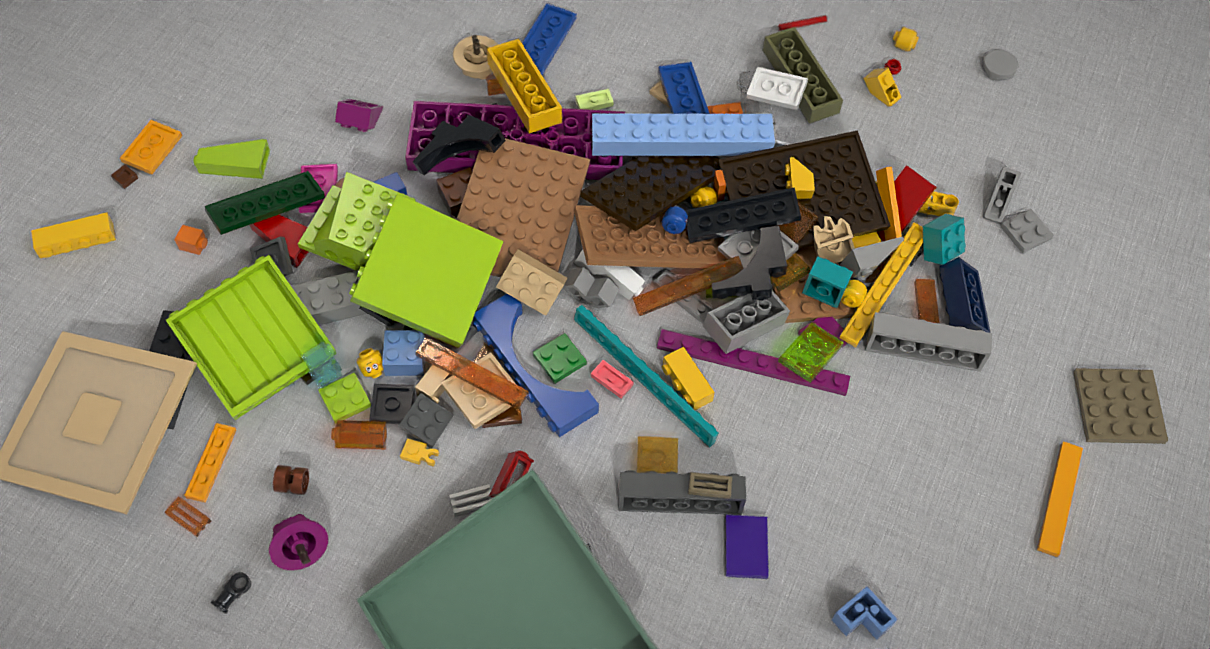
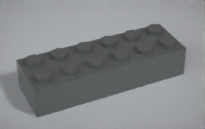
[618,470,746,515]

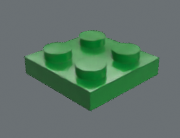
[533,333,587,384]

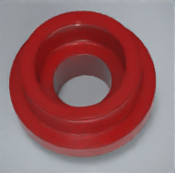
[884,59,901,75]

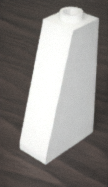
[574,249,645,300]

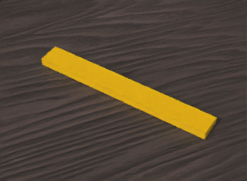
[839,222,923,348]

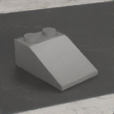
[840,237,904,283]

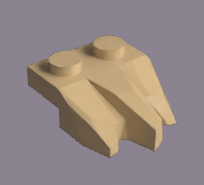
[813,216,855,264]

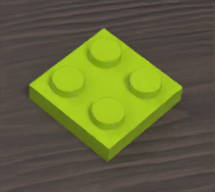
[318,373,371,424]

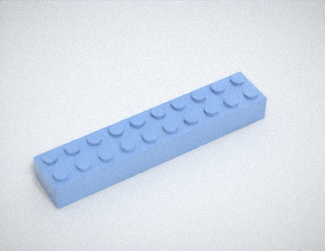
[592,114,775,156]

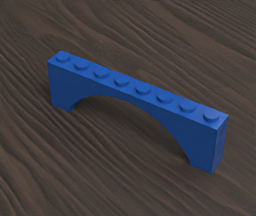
[472,294,599,437]

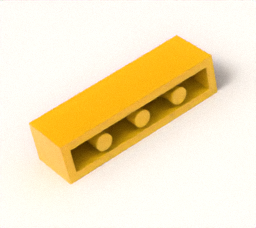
[31,212,116,258]

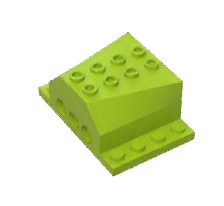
[298,172,416,271]

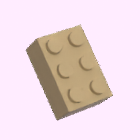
[496,250,567,316]

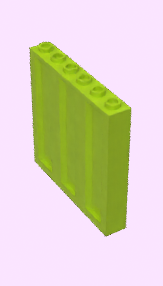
[166,255,337,420]

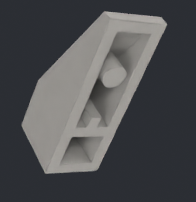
[984,167,1021,224]

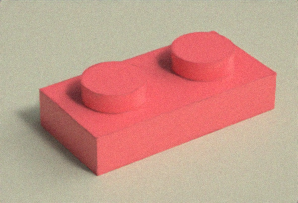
[591,360,634,399]

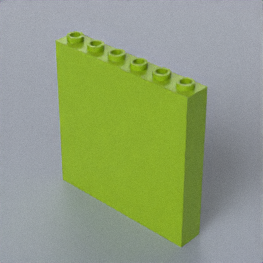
[349,193,504,348]

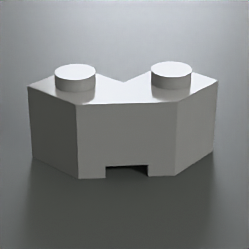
[563,267,619,309]

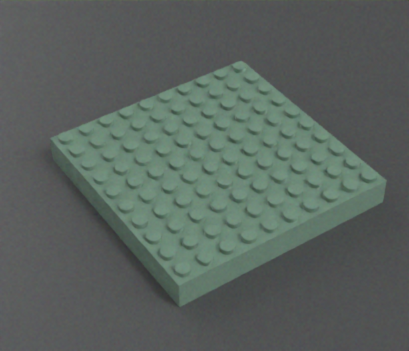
[357,469,659,649]

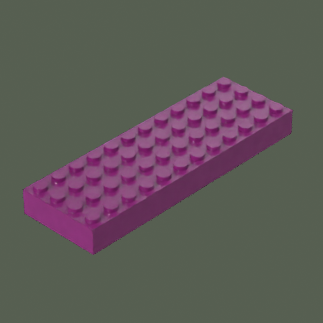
[405,101,625,180]

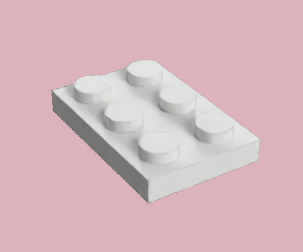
[747,67,808,110]

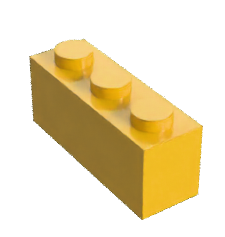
[662,347,715,410]

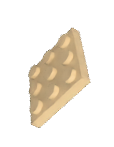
[441,353,525,429]

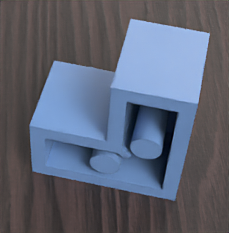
[832,586,898,640]

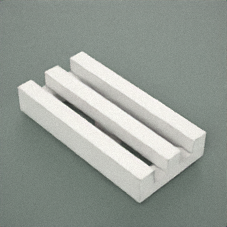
[449,484,493,516]

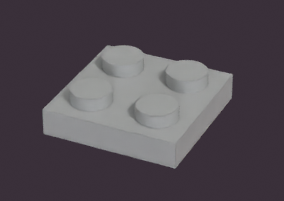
[1001,209,1054,253]

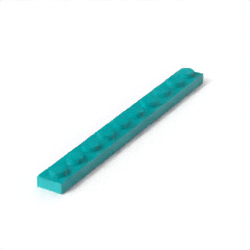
[574,305,719,448]

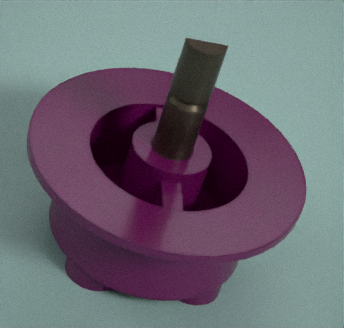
[269,514,329,571]

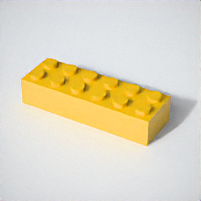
[487,39,562,133]

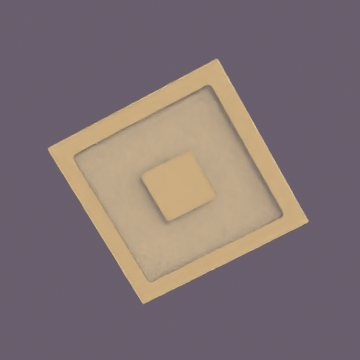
[0,331,197,515]

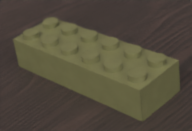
[762,27,843,124]

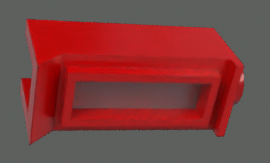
[489,450,534,498]

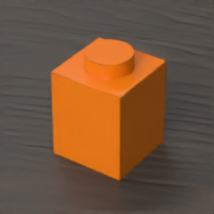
[174,225,208,255]

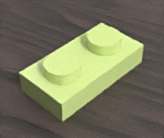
[576,89,614,110]

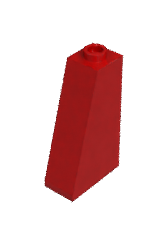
[250,215,309,268]

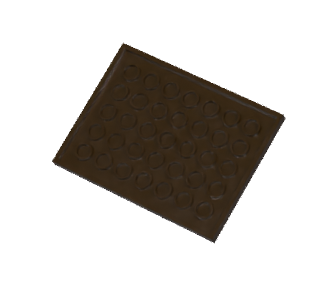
[718,130,890,249]

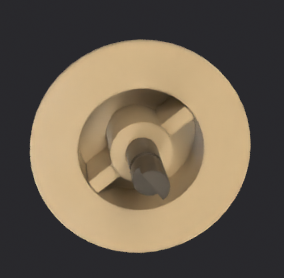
[453,35,498,80]

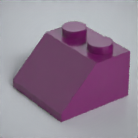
[335,99,383,132]

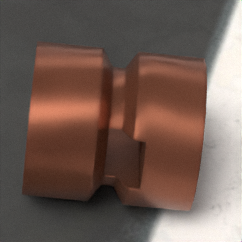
[273,465,309,495]

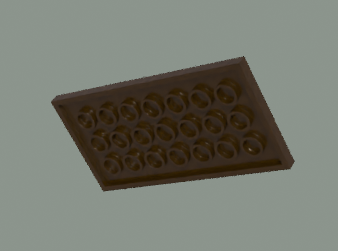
[580,156,721,232]

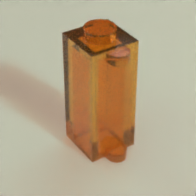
[331,420,387,450]

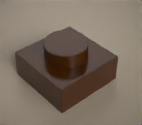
[111,165,138,189]

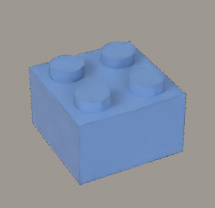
[382,330,426,376]

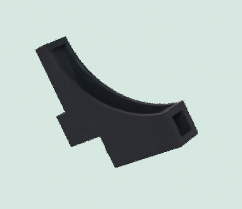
[413,115,506,176]
[712,226,787,301]

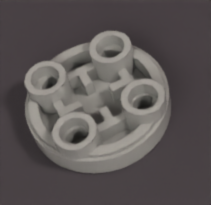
[983,50,1018,80]

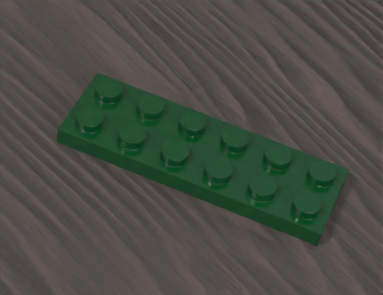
[204,171,325,235]

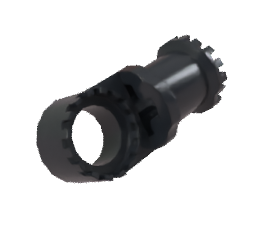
[211,572,252,614]

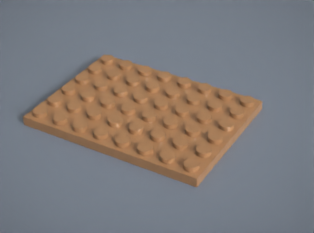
[457,138,590,278]

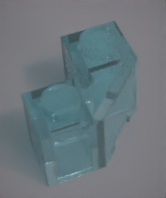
[301,342,342,389]

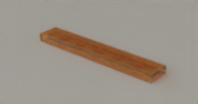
[633,256,744,316]
[415,337,529,410]

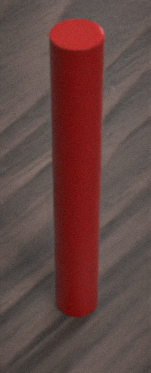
[778,15,827,31]

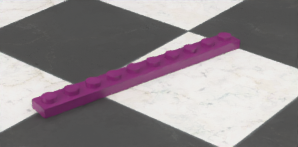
[657,329,851,396]

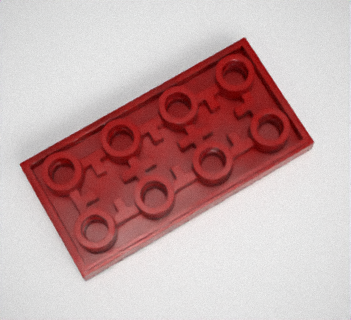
[877,165,937,241]

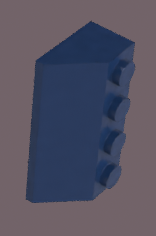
[940,257,991,333]

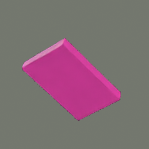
[299,164,338,213]

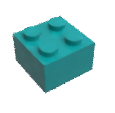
[923,214,966,265]
[802,256,853,308]

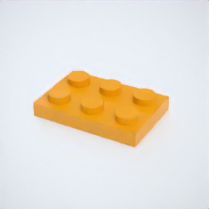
[120,120,182,175]

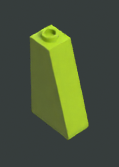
[193,139,270,179]

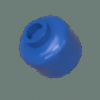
[662,206,688,234]

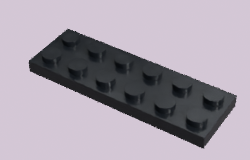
[685,187,802,243]

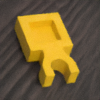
[400,438,439,467]

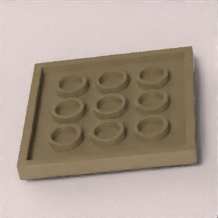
[1073,368,1168,444]

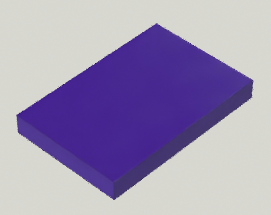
[725,515,769,579]

